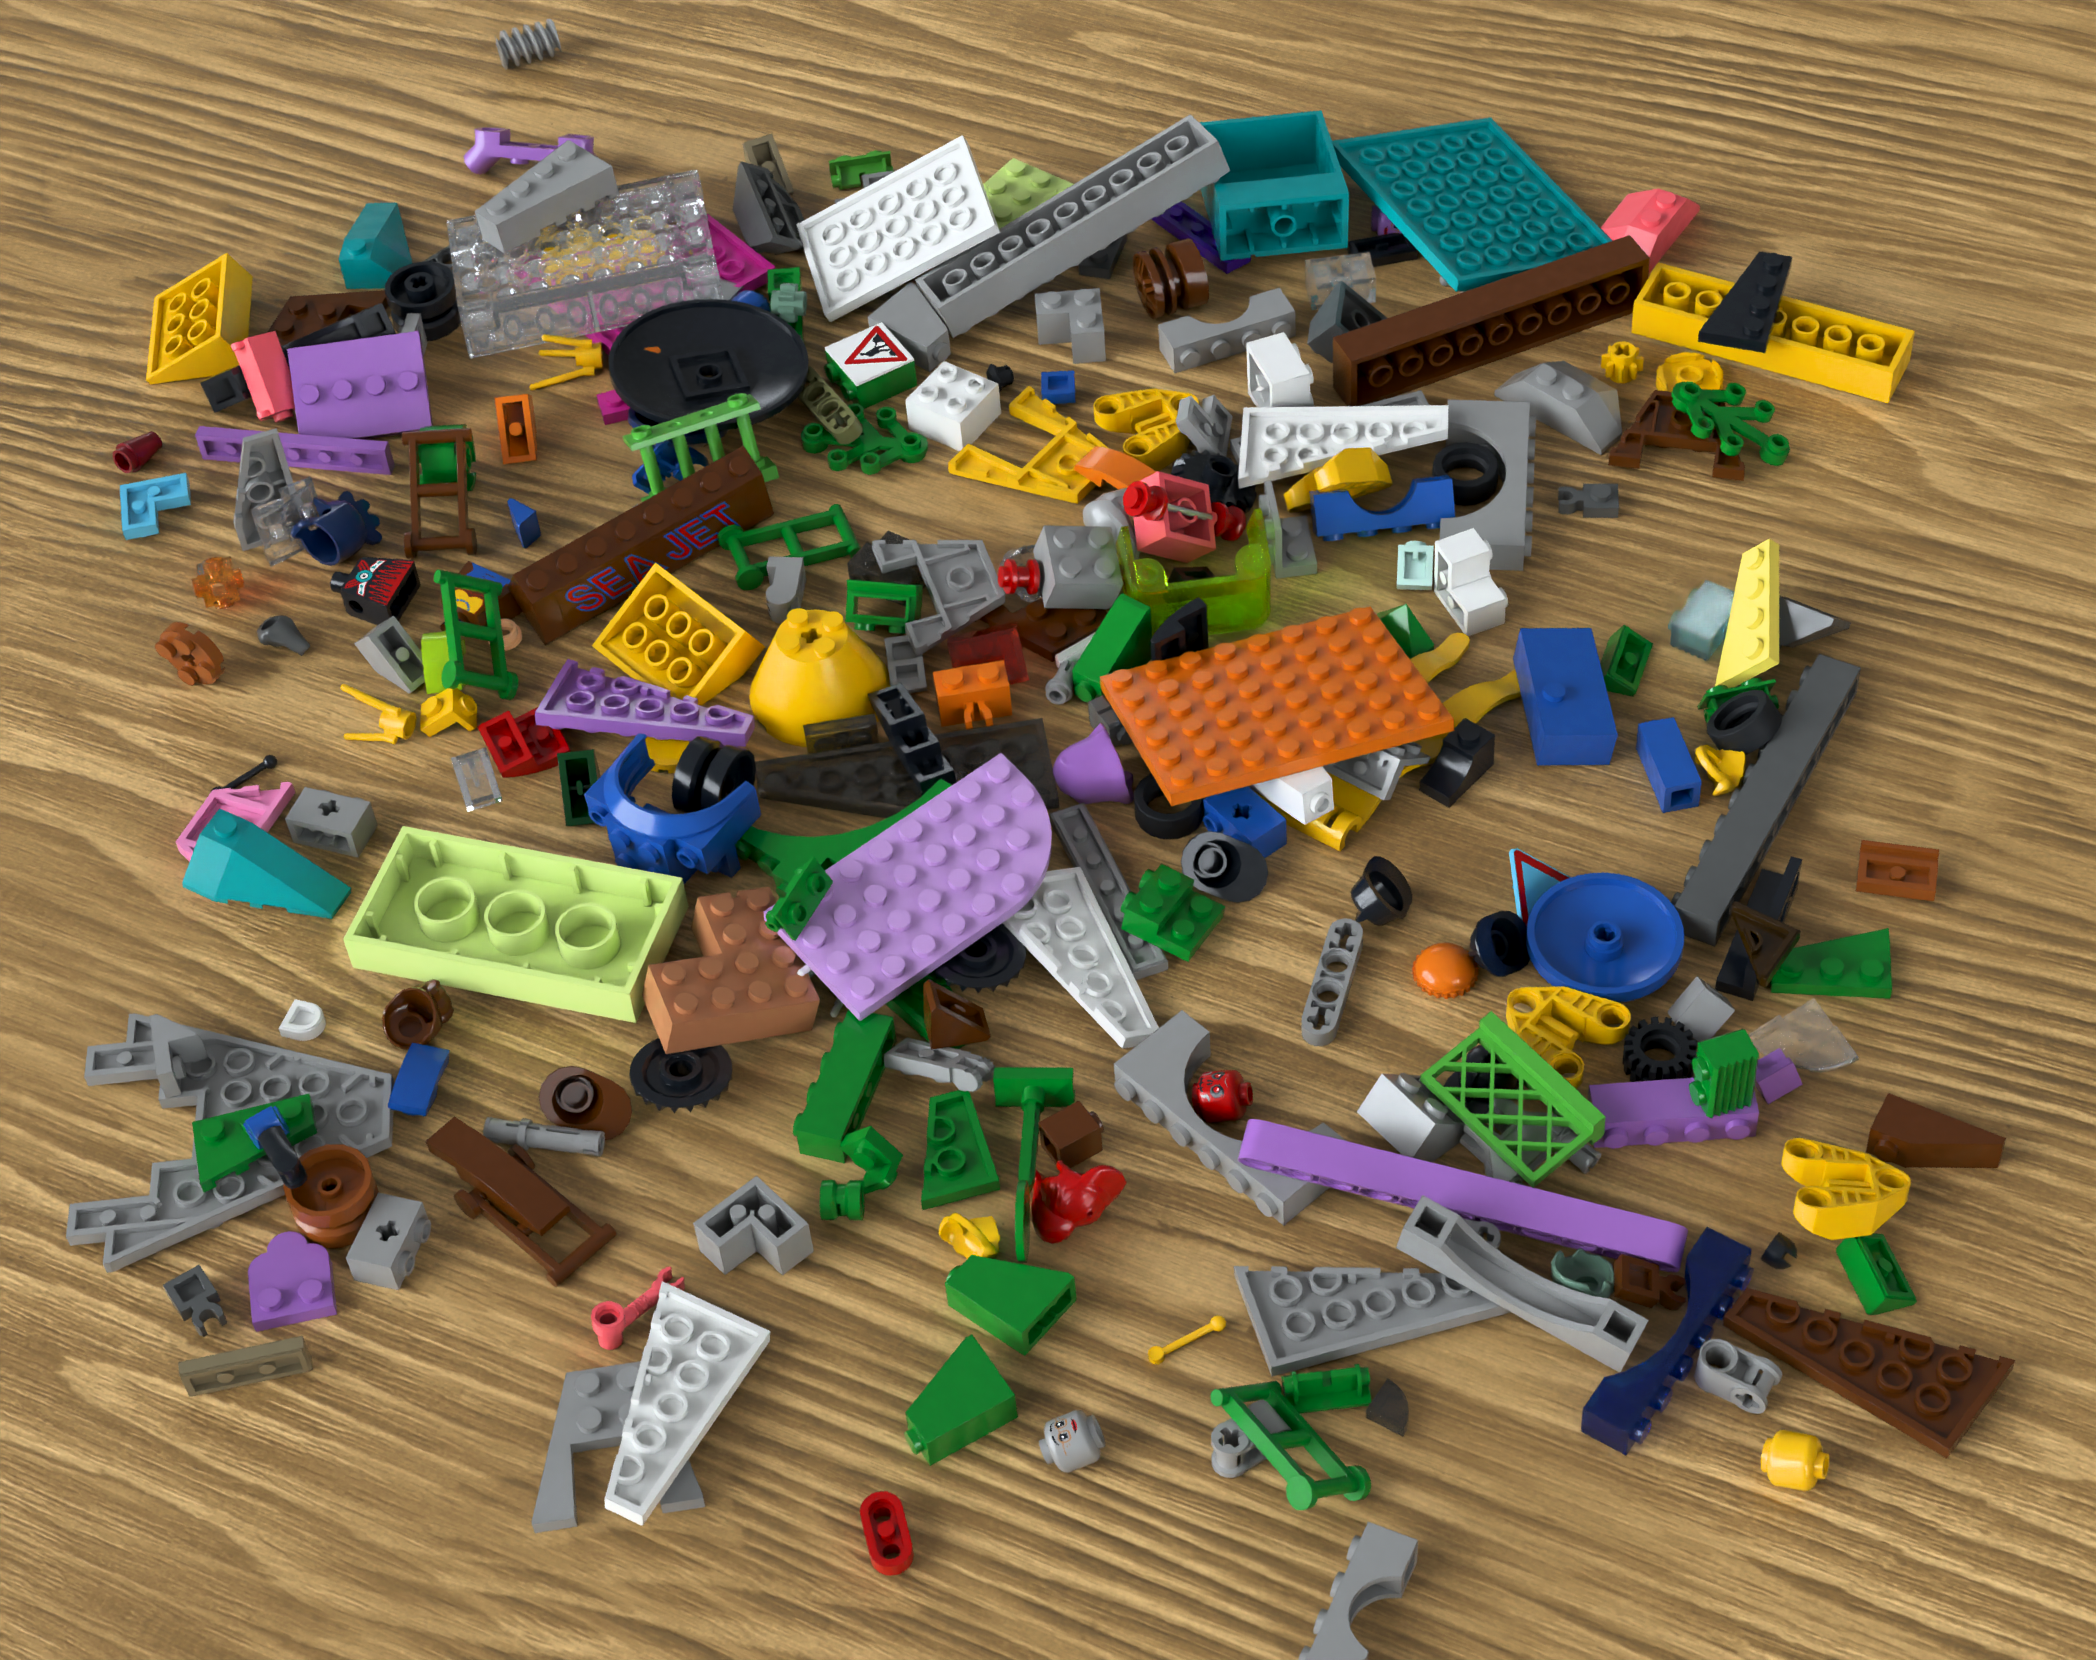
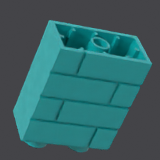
[1199,110,1349,261]

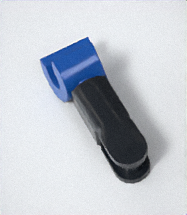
[243,1106,308,1189]

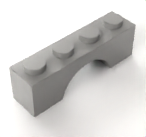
[1158,287,1296,373]
[1298,1522,1418,1660]

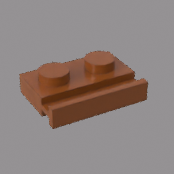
[1856,840,1939,901]

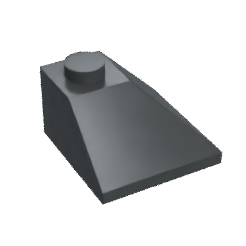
[1307,280,1387,363]
[1779,595,1851,651]

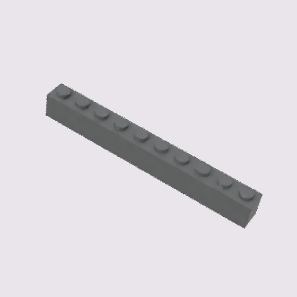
[1671,654,1861,947]

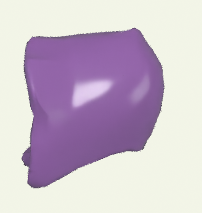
[1053,723,1134,804]

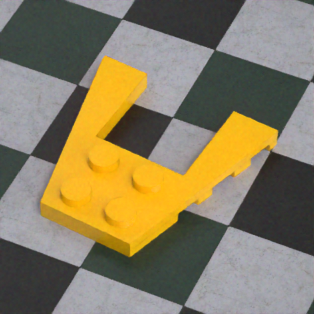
[948,386,1108,504]

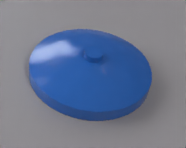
[1526,873,1684,1003]

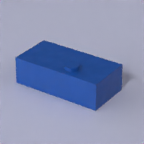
[1513,628,1618,766]

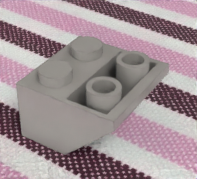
[1357,1073,1467,1162]

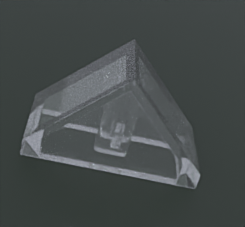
[449,747,503,812]

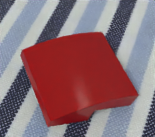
[477,707,571,778]

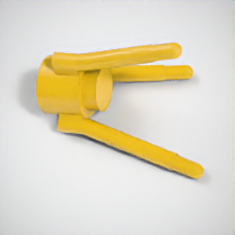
[529,334,603,390]
[340,684,417,745]

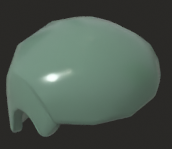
[1551,1248,1614,1298]

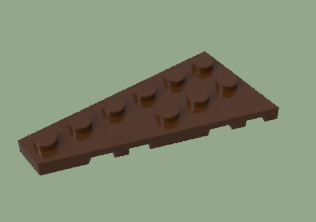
[1723,1288,2015,1458]

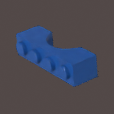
[1309,475,1455,541]

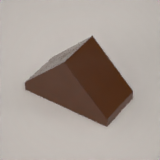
[924,979,991,1050]

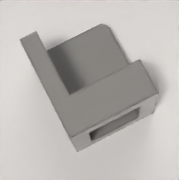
[1668,976,1735,1042]

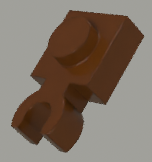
[1614,1254,1686,1311]

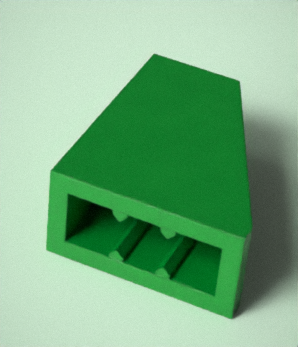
[1072,593,1152,703]
[945,1255,1077,1356]
[904,1335,1018,1466]

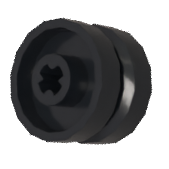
[385,261,463,341]
[672,736,756,814]

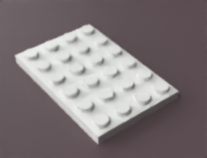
[796,135,1000,322]

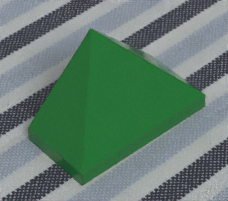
[1377,604,1435,659]

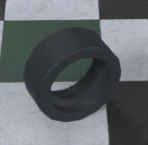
[1432,442,1498,506]
[1707,690,1782,755]
[1134,773,1204,839]

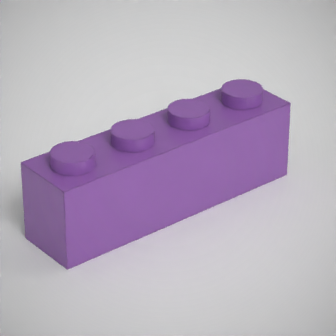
[1588,1078,1759,1148]

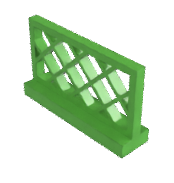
[1420,1011,1606,1188]

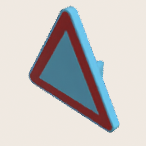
[1509,848,1571,926]

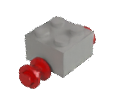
[998,525,1149,609]

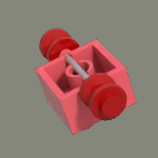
[1123,471,1246,563]

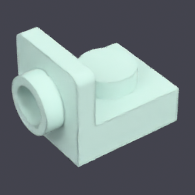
[1397,541,1434,590]

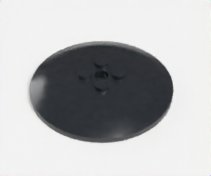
[609,299,809,431]

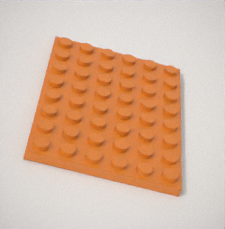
[1100,606,1454,806]

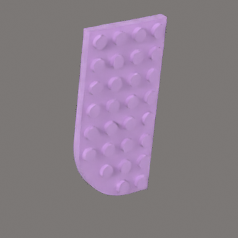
[764,753,1052,1021]

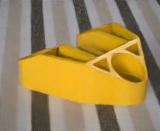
[1093,388,1199,472]
[1283,447,1393,513]
[1506,986,1631,1089]
[1781,1138,1911,1240]

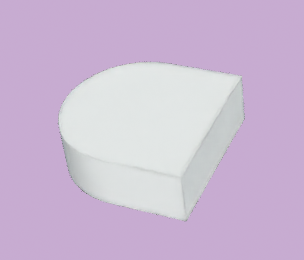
[279,999,326,1041]

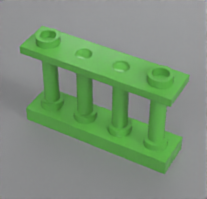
[623,393,779,502]

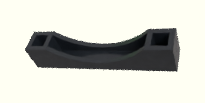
[200,303,396,413]

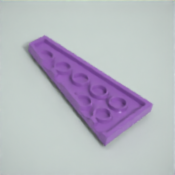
[535,659,755,747]

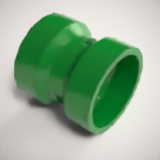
[819,1180,865,1221]

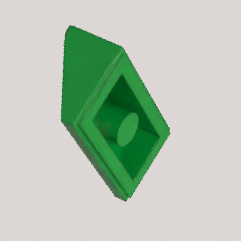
[1600,625,1653,697]
[1836,1233,1917,1315]

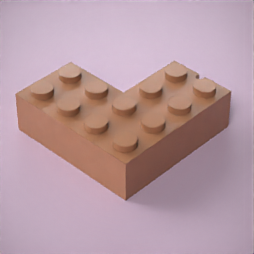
[642,887,820,1054]

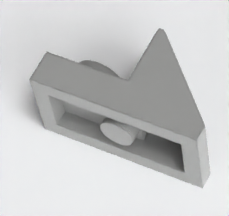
[149,1014,208,1099]

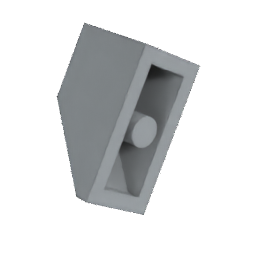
[354,616,425,693]

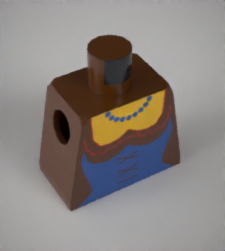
[440,561,522,631]

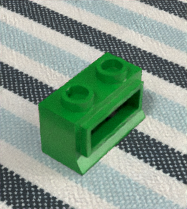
[845,579,923,634]

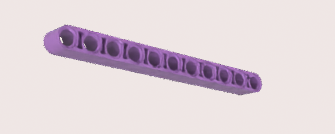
[1238,1119,1688,1272]

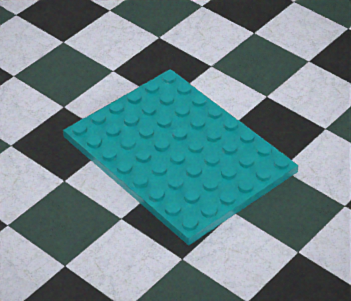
[1332,117,1612,292]

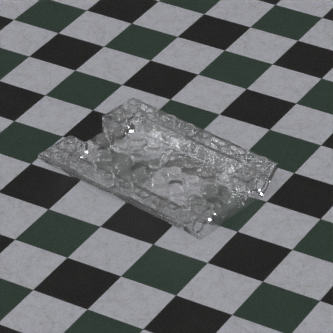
[446,169,724,359]

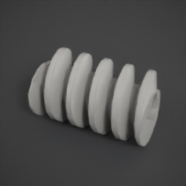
[495,18,561,70]

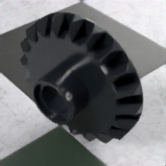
[1170,450,1257,513]
[934,923,1026,993]
[630,1038,732,1114]

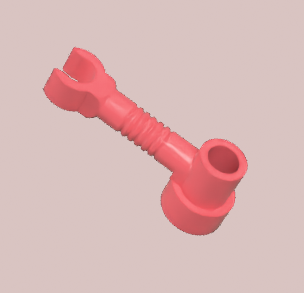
[591,1267,685,1350]

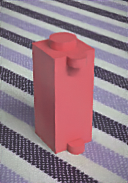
[231,331,295,423]

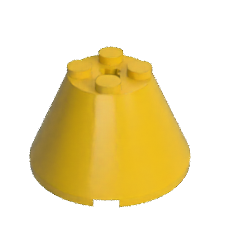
[749,608,891,748]

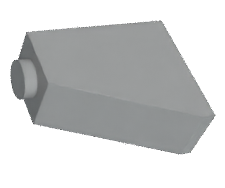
[868,282,951,372]

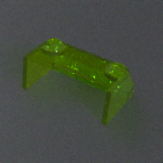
[1115,508,1271,637]

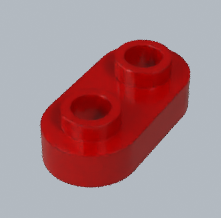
[860,1491,914,1576]

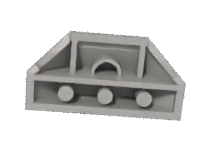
[1494,361,1622,455]

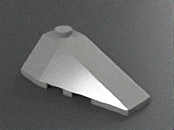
[233,428,305,551]

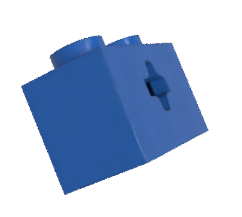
[1203,786,1287,859]

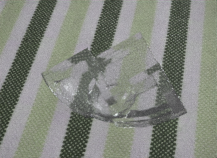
[1748,998,1859,1072]

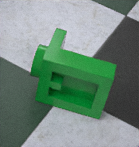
[839,1126,903,1194]

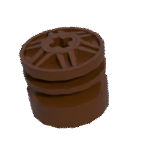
[1133,238,1209,319]

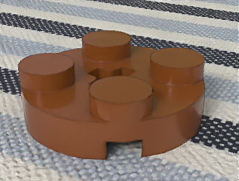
[155,622,225,686]

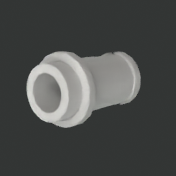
[1045,660,1076,705]

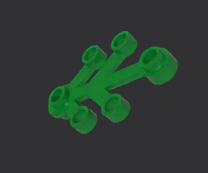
[1671,382,1790,466]
[801,403,928,475]

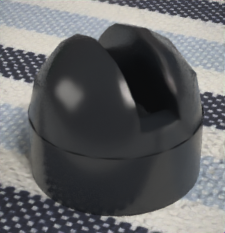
[1761,1232,1797,1269]

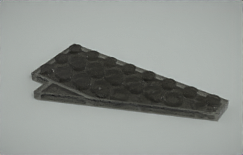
[755,718,1060,818]

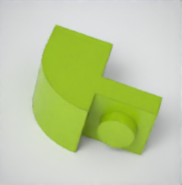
[421,631,466,694]

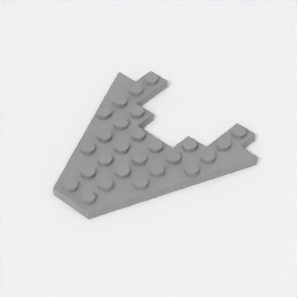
[66,1013,394,1273]

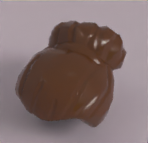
[382,979,454,1051]

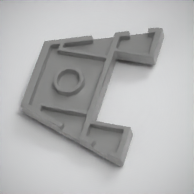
[872,540,1005,656]

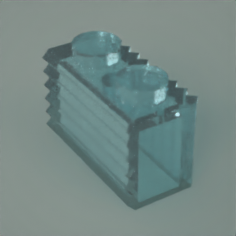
[1668,580,1735,661]

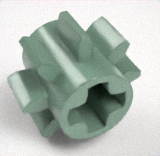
[771,283,807,323]

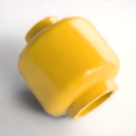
[1761,1430,1829,1491]

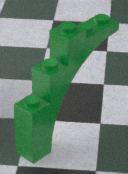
[735,779,952,898]

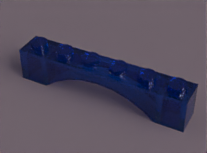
[1581,1227,1754,1455]

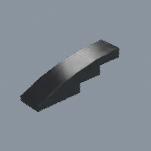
[868,683,957,795]

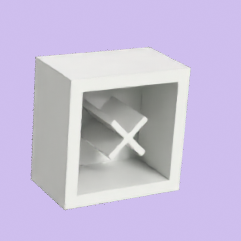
[1247,332,1314,407]
[905,361,1001,451]

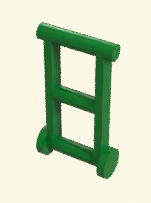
[717,504,863,590]
[434,569,519,700]
[1210,1381,1371,1511]

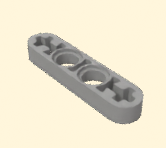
[1301,918,1363,1046]

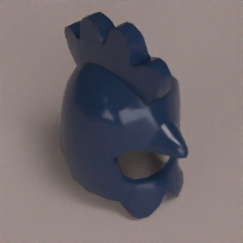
[290,491,382,566]

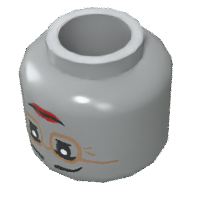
[1039,1410,1106,1473]

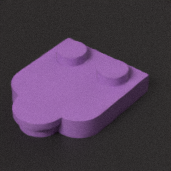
[248,1231,337,1332]

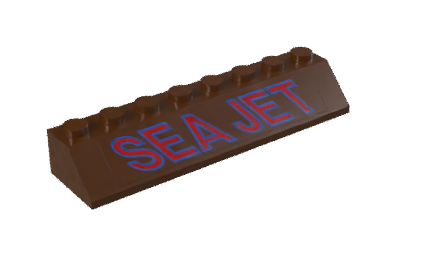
[507,446,774,646]

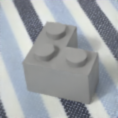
[1035,288,1106,364]
[693,1176,814,1275]

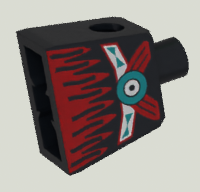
[330,557,421,625]

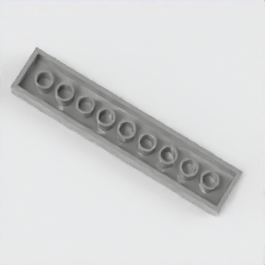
[915,114,1230,338]

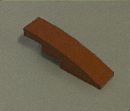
[425,1116,571,1236]

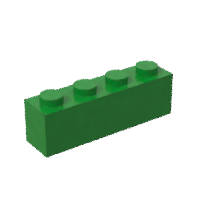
[793,1009,897,1164]

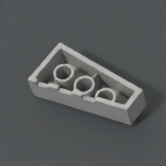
[475,140,619,253]

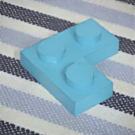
[120,473,191,540]

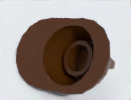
[539,1066,632,1140]

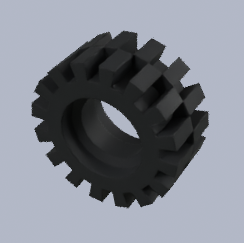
[1623,1017,1697,1082]

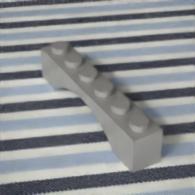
[1396,1195,1649,1373]

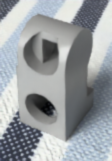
[766,556,807,624]

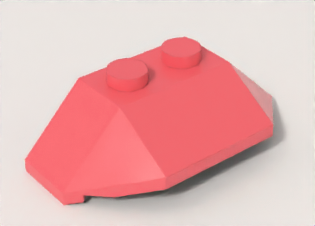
[1600,188,1700,274]

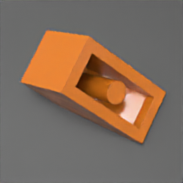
[494,394,537,464]

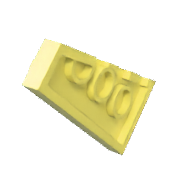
[1715,539,1779,689]

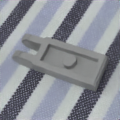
[884,1038,995,1092]

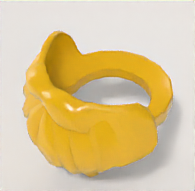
[1694,745,1746,796]
[939,1212,1001,1259]

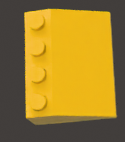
[146,253,253,384]
[592,562,766,706]

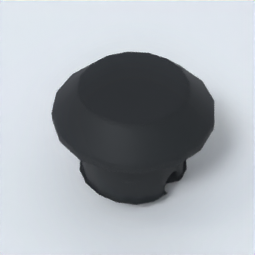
[986,364,1014,393]

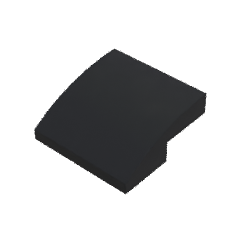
[1151,597,1209,661]

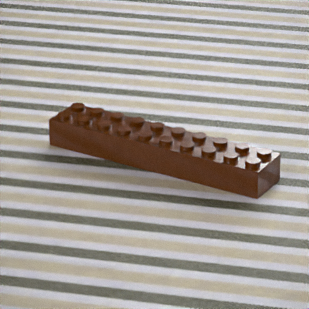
[1333,235,1650,406]

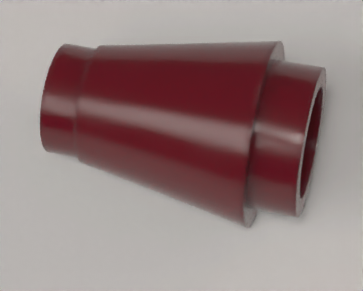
[112,431,163,473]

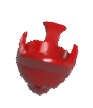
[1030,1160,1127,1244]

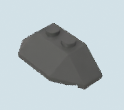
[733,161,804,255]

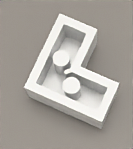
[1434,528,1508,637]

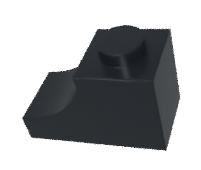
[1419,718,1495,808]

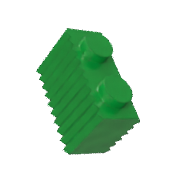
[1689,1029,1759,1118]

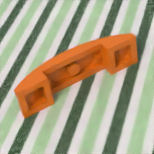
[1074,446,1156,489]

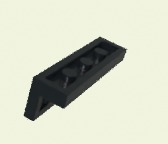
[1715,856,1802,1001]

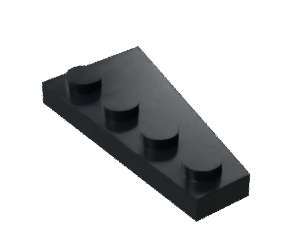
[1698,251,1793,353]

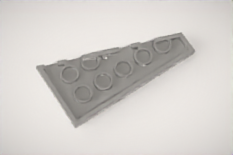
[1234,1266,1510,1376]

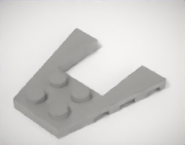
[532,1361,705,1533]

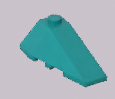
[339,203,413,289]
[182,808,352,919]

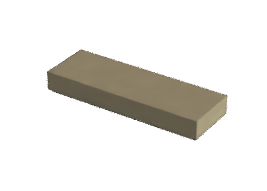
[178,1336,313,1397]

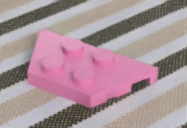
[176,782,295,862]

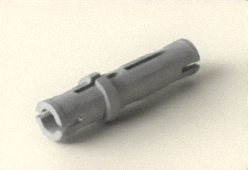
[483,1117,605,1157]

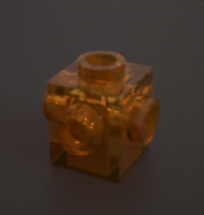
[192,556,245,609]

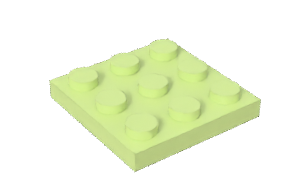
[983,158,1074,229]

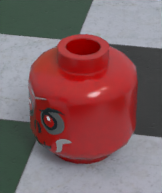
[1192,1070,1253,1123]

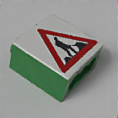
[824,322,917,409]

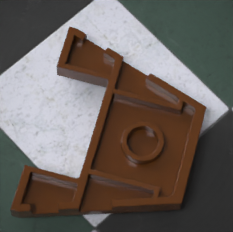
[267,290,388,346]
[1608,390,1745,481]
[975,598,1107,662]

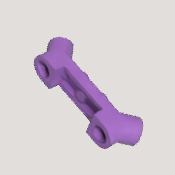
[464,127,597,175]

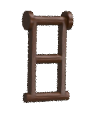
[402,428,477,559]
[454,1144,617,1287]

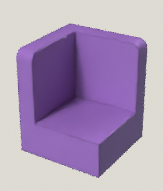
[1755,1048,1803,1104]

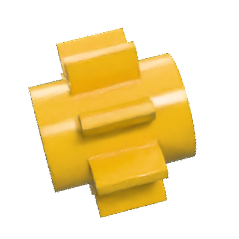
[1601,341,1644,383]

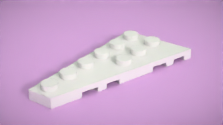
[1238,405,1449,489]
[1003,867,1159,1049]
[605,1281,770,1526]

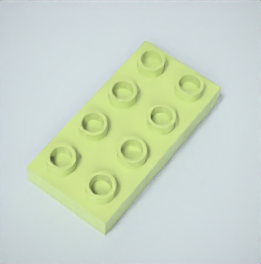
[343,826,689,1023]

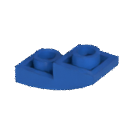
[388,1043,450,1116]

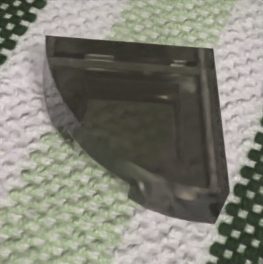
[1366,1378,1409,1437]

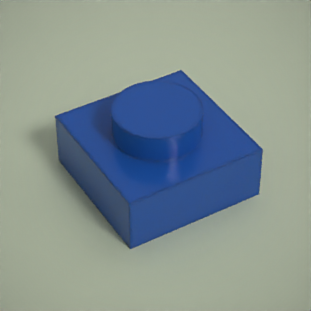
[1041,370,1076,404]

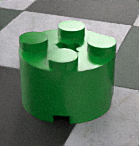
[419,424,476,491]

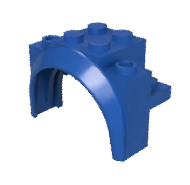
[584,733,762,884]

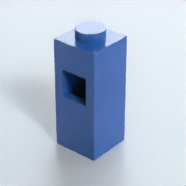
[1636,717,1702,813]

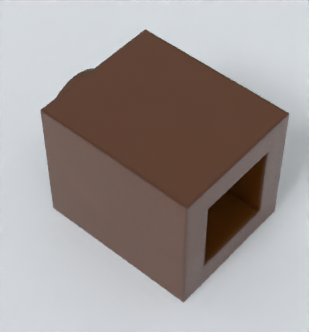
[1038,1101,1104,1168]

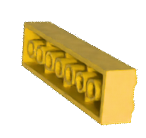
[1631,262,1915,403]

